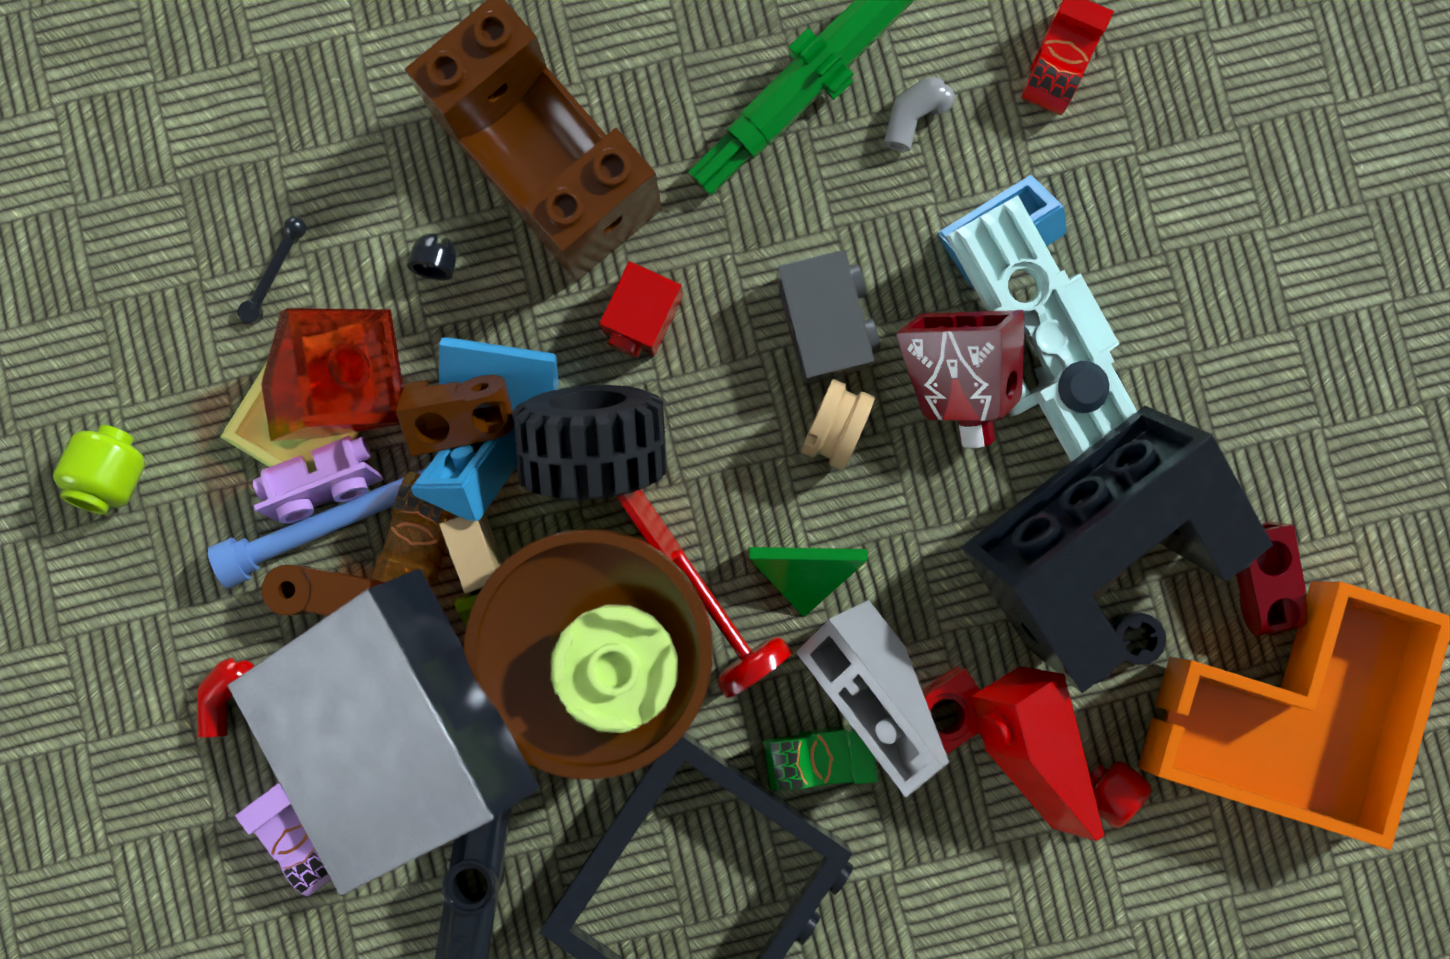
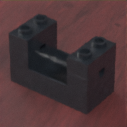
[961,406,1273,694]

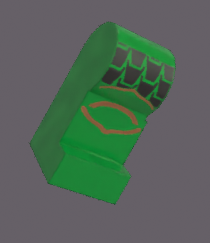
[762,725,878,790]

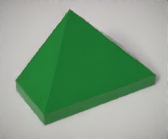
[748,547,867,617]

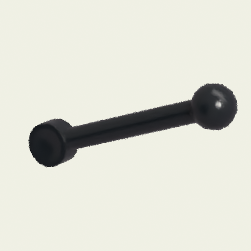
[237,217,306,325]

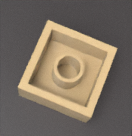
[439,514,504,594]

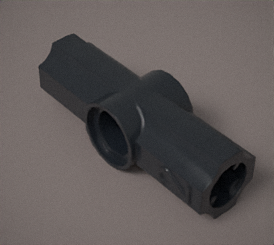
[435,807,512,959]

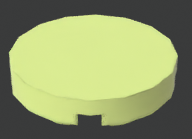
[551,605,678,732]

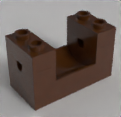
[404,0,662,282]

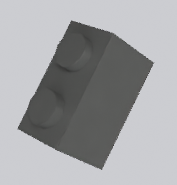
[776,249,880,386]

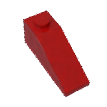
[971,666,1104,841]

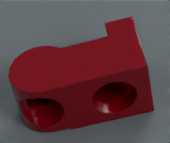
[1236,521,1308,636]

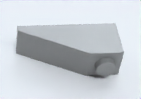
[796,600,949,797]

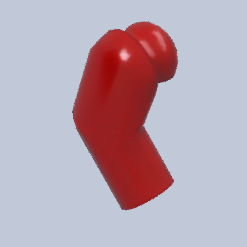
[197,658,254,738]

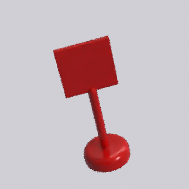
[616,490,793,699]

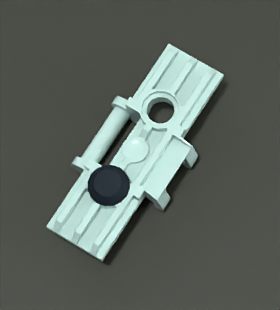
[946,195,1137,462]

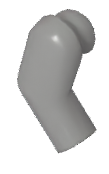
[883,77,954,152]

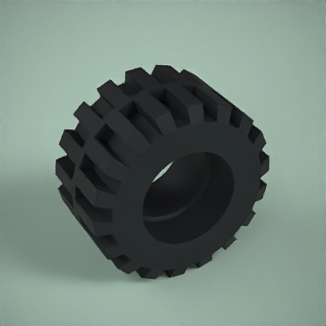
[513,385,667,500]

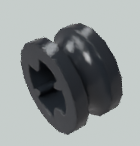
[1110,612,1166,665]

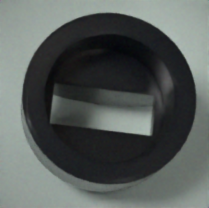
[407,233,456,281]

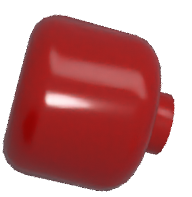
[1090,761,1152,828]

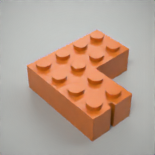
[1137,581,1450,850]

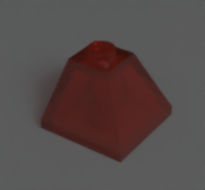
[261,308,404,441]

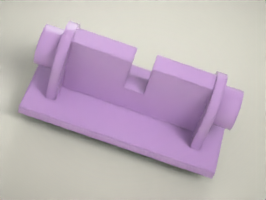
[253,436,384,523]

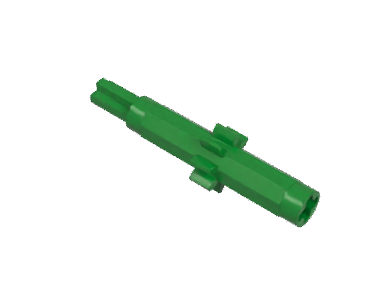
[688,0,915,196]

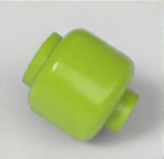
[53,425,145,515]

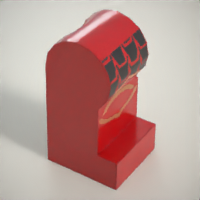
[1020,0,1114,116]

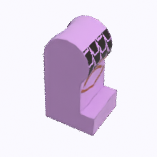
[235,783,331,896]

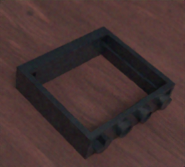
[539,732,853,959]

